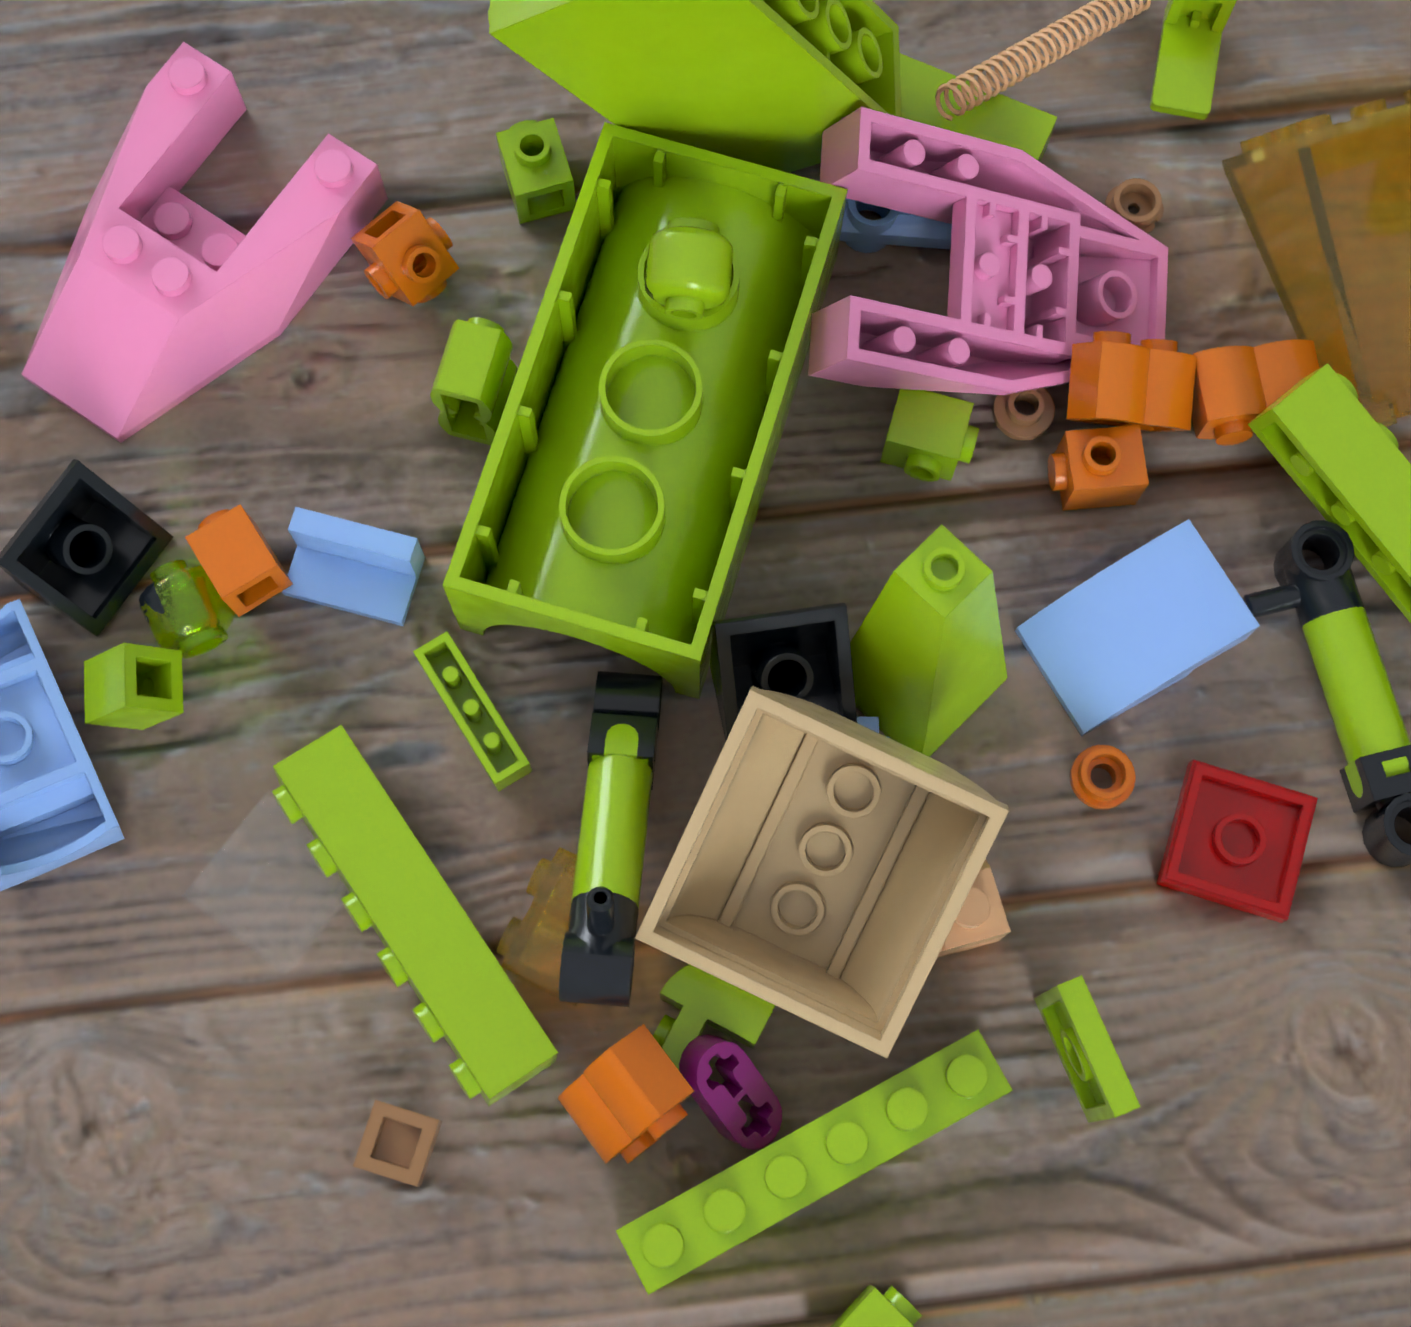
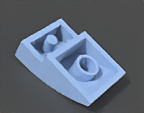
[1015,519,1260,736]

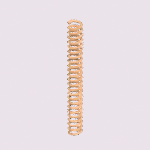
[935,0,1151,121]

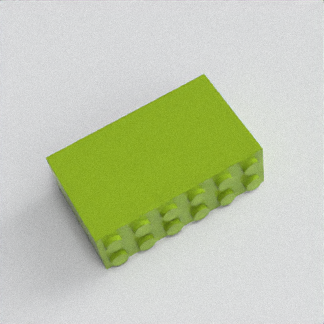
[488,0,902,173]

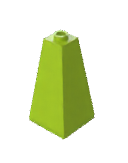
[850,524,1008,757]

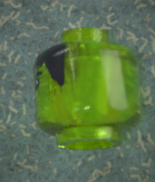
[139,559,235,659]

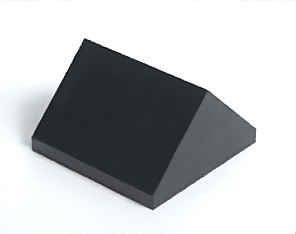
[0,459,174,637]
[710,602,857,741]

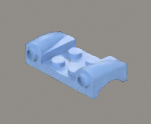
[0,599,125,892]

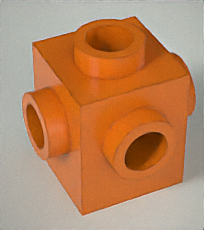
[350,201,460,306]

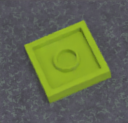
[1034,975,1141,1123]

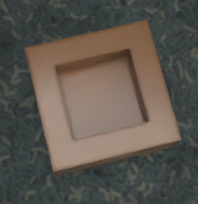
[353,1100,442,1187]

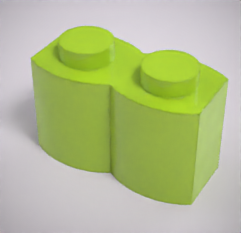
[430,317,518,446]

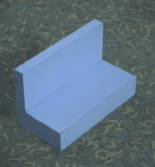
[282,507,425,626]

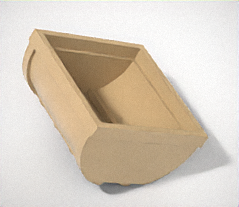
[635,686,1009,1058]

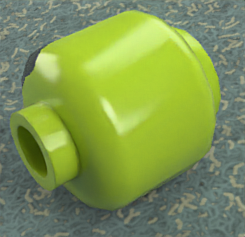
[645,217,733,320]

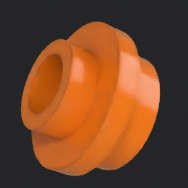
[1070,745,1136,809]

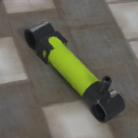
[1242,520,1411,867]
[559,671,663,1007]

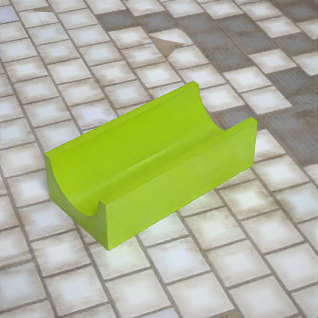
[442,122,848,699]

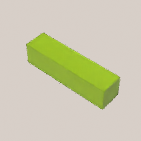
[413,631,532,792]

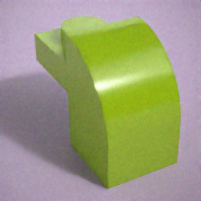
[653,964,776,1070]

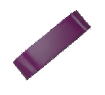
[679,1034,782,1150]

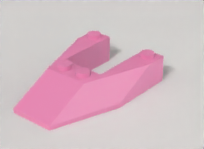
[22,42,388,443]
[808,107,1168,395]

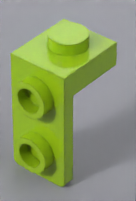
[1150,0,1237,120]

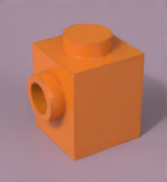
[1048,425,1149,511]
[185,504,293,617]

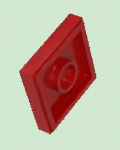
[1156,759,1318,923]

